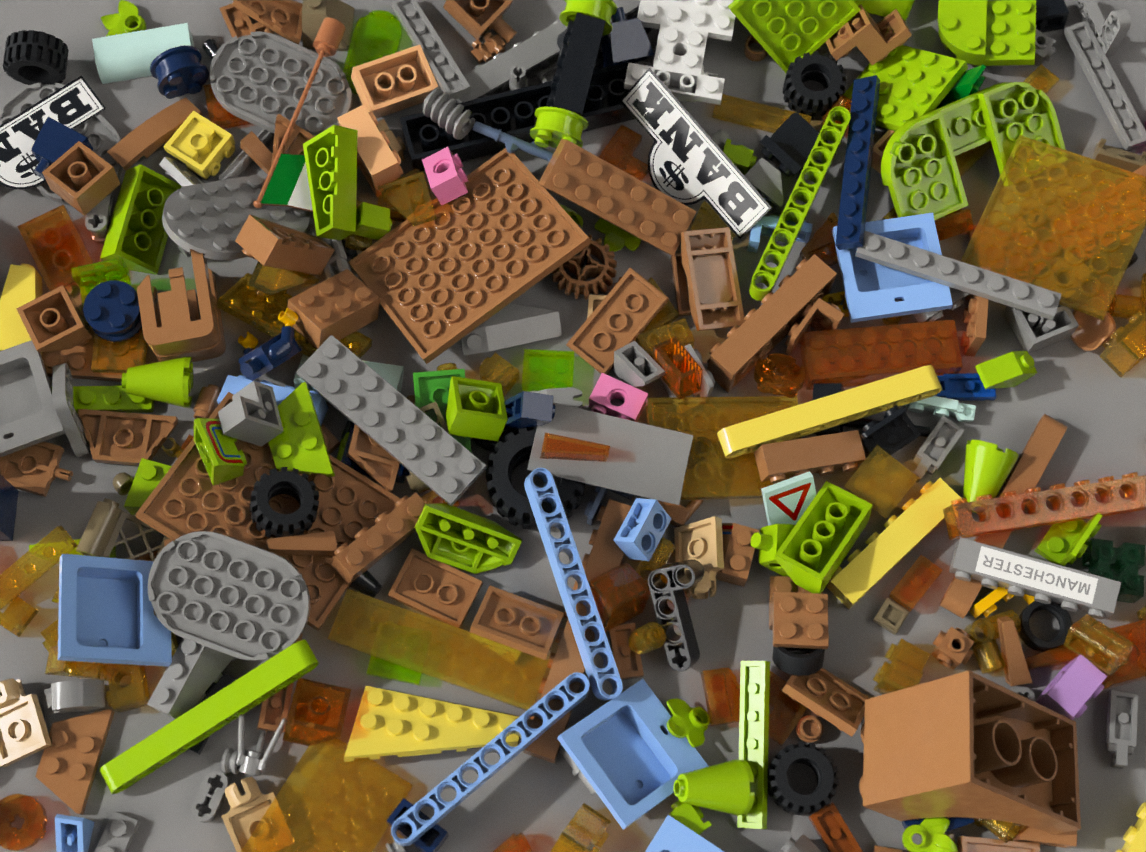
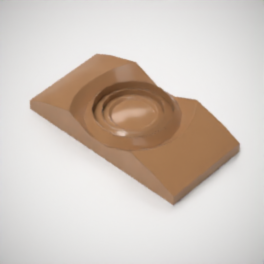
[681,227,745,331]

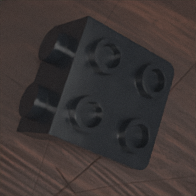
[760,113,829,180]
[860,405,921,464]

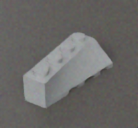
[147,638,237,719]

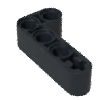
[648,559,704,672]

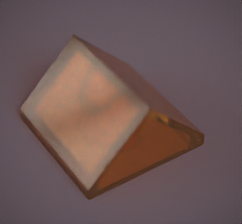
[588,563,650,632]

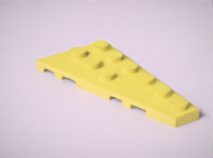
[344,686,520,762]

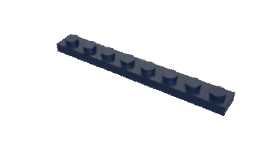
[835,75,880,250]

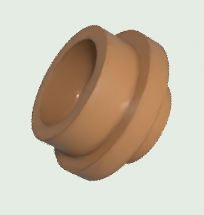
[796,715,823,743]

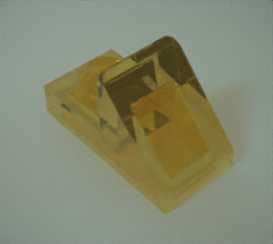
[45,645,103,679]

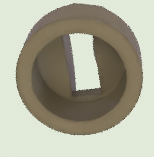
[113,472,134,495]

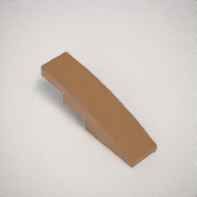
[107,97,203,171]

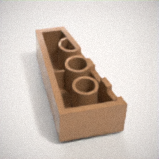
[235,214,335,275]

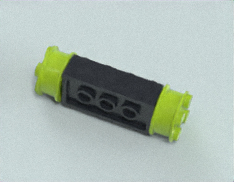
[529,0,617,148]

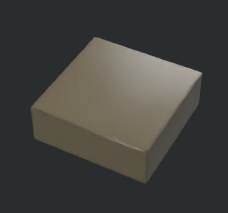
[872,597,910,635]

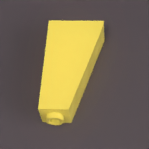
[0,263,43,356]

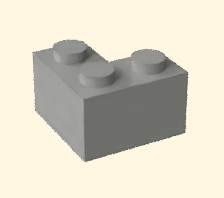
[1003,304,1079,354]
[218,381,284,447]

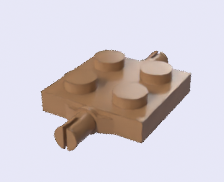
[0,442,73,497]

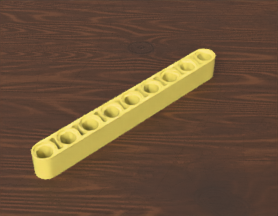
[717,365,942,459]

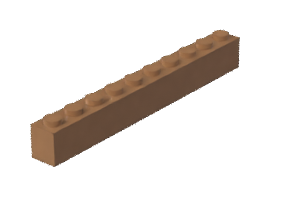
[520,499,632,763]

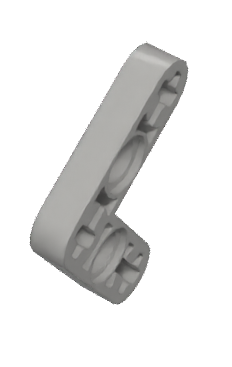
[1076,0,1131,57]
[52,363,91,457]

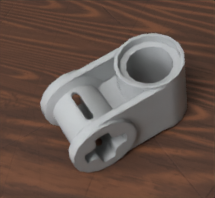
[85,195,115,243]

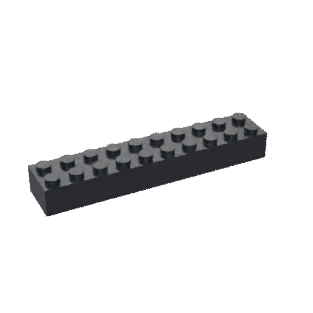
[400,61,635,173]

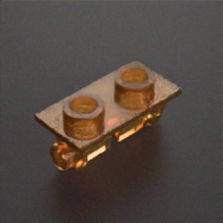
[935,209,974,241]

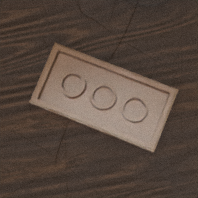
[566,268,669,375]

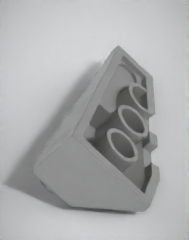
[461,302,562,355]

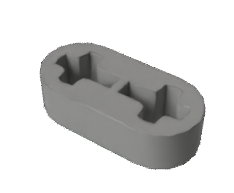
[191,770,230,823]

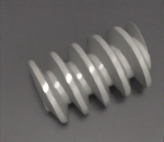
[421,87,475,140]

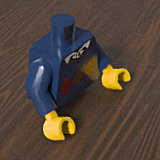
[238,308,302,381]

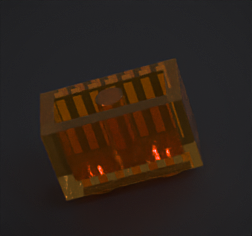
[653,337,703,400]

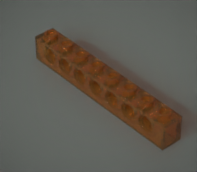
[943,472,1146,540]

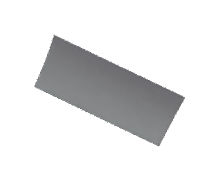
[527,402,694,505]

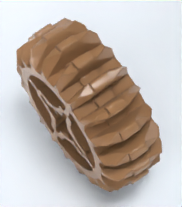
[551,234,617,300]

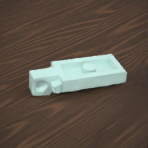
[903,396,976,422]

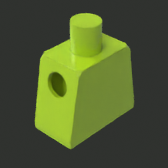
[751,524,795,577]

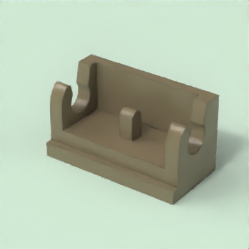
[1091,138,1146,176]

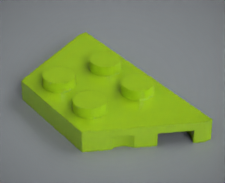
[269,382,335,477]

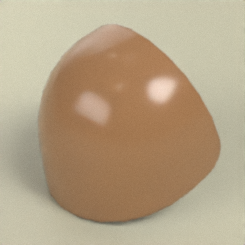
[1071,304,1116,351]

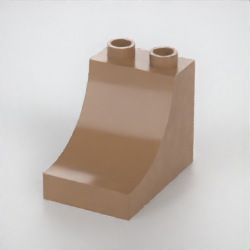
[859,670,1081,835]

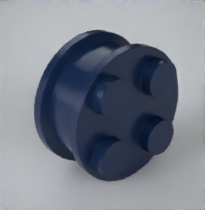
[150,45,209,99]
[83,280,142,342]

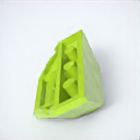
[415,503,522,574]

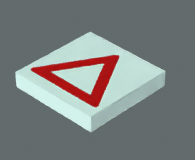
[761,471,816,526]

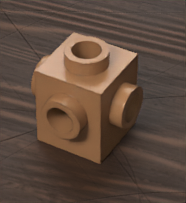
[931,627,974,670]

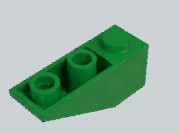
[937,65,986,109]

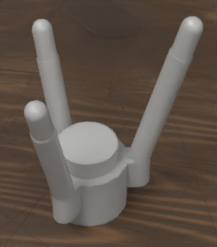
[236,714,287,776]

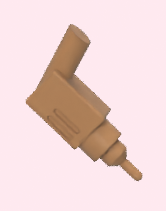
[657,497,703,527]

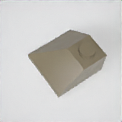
[302,0,355,51]

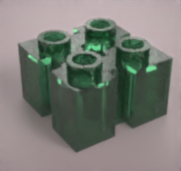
[1082,538,1145,603]

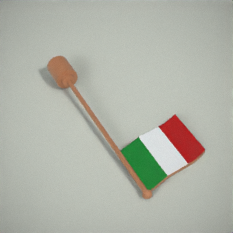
[253,18,359,212]

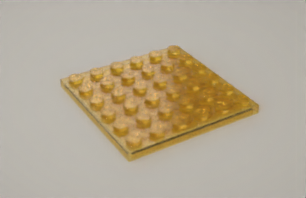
[961,135,1146,320]

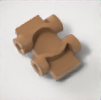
[471,32,506,64]

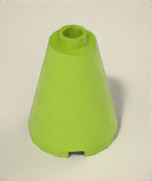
[121,357,193,408]
[963,439,1019,514]
[673,759,755,816]

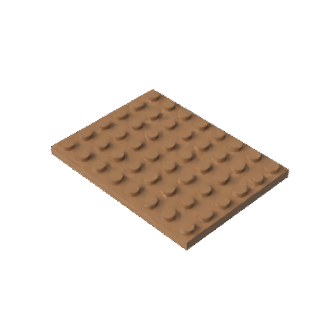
[348,148,591,365]
[136,392,400,631]

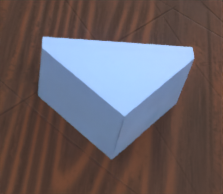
[55,814,95,852]

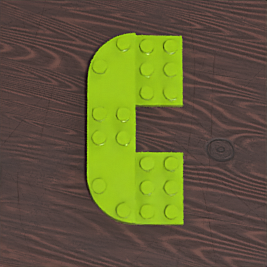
[938,0,1036,66]
[881,82,1068,221]

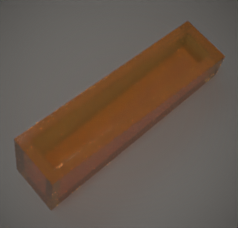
[540,433,610,462]
[1025,636,1097,670]

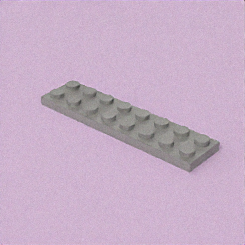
[296,335,487,507]

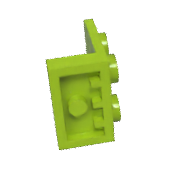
[1034,508,1103,566]

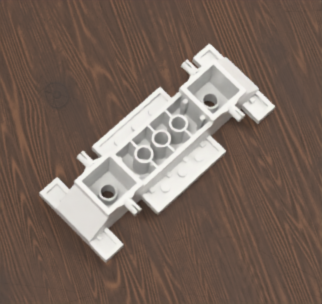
[624,0,736,105]

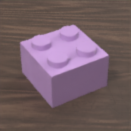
[1036,654,1107,720]

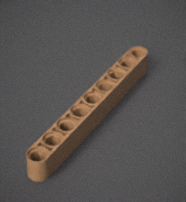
[939,414,1068,619]

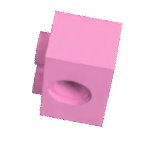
[422,147,468,205]
[589,373,648,422]

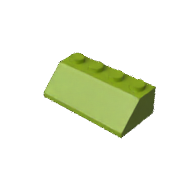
[100,164,182,275]
[774,481,873,594]

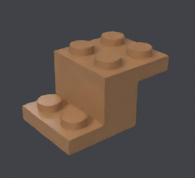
[826,4,912,66]
[769,576,829,649]

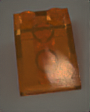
[17,205,97,291]

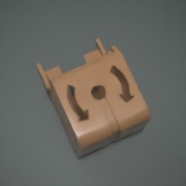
[137,249,226,362]

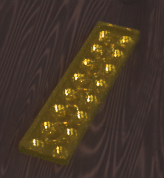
[328,589,550,711]

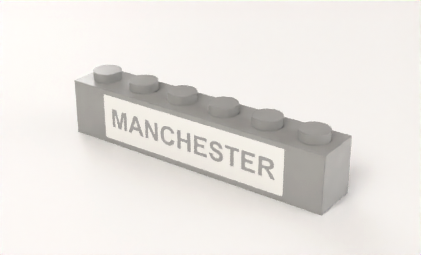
[949,537,1121,619]

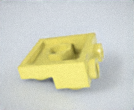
[164,111,236,180]

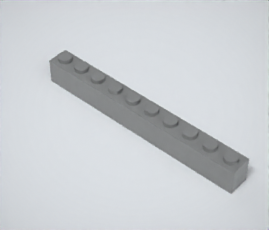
[456,0,640,104]

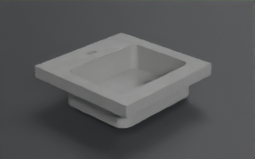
[0,340,66,457]

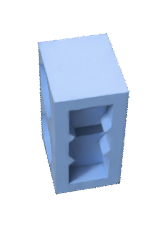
[613,498,672,561]

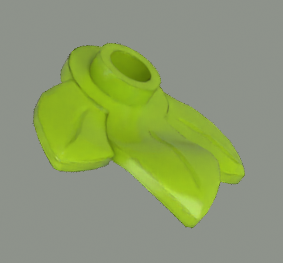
[101,0,146,36]
[594,218,641,252]
[666,699,710,748]
[902,817,958,852]

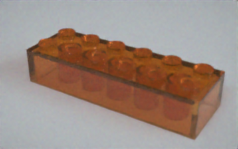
[800,320,963,390]

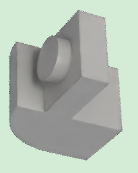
[43,679,105,717]

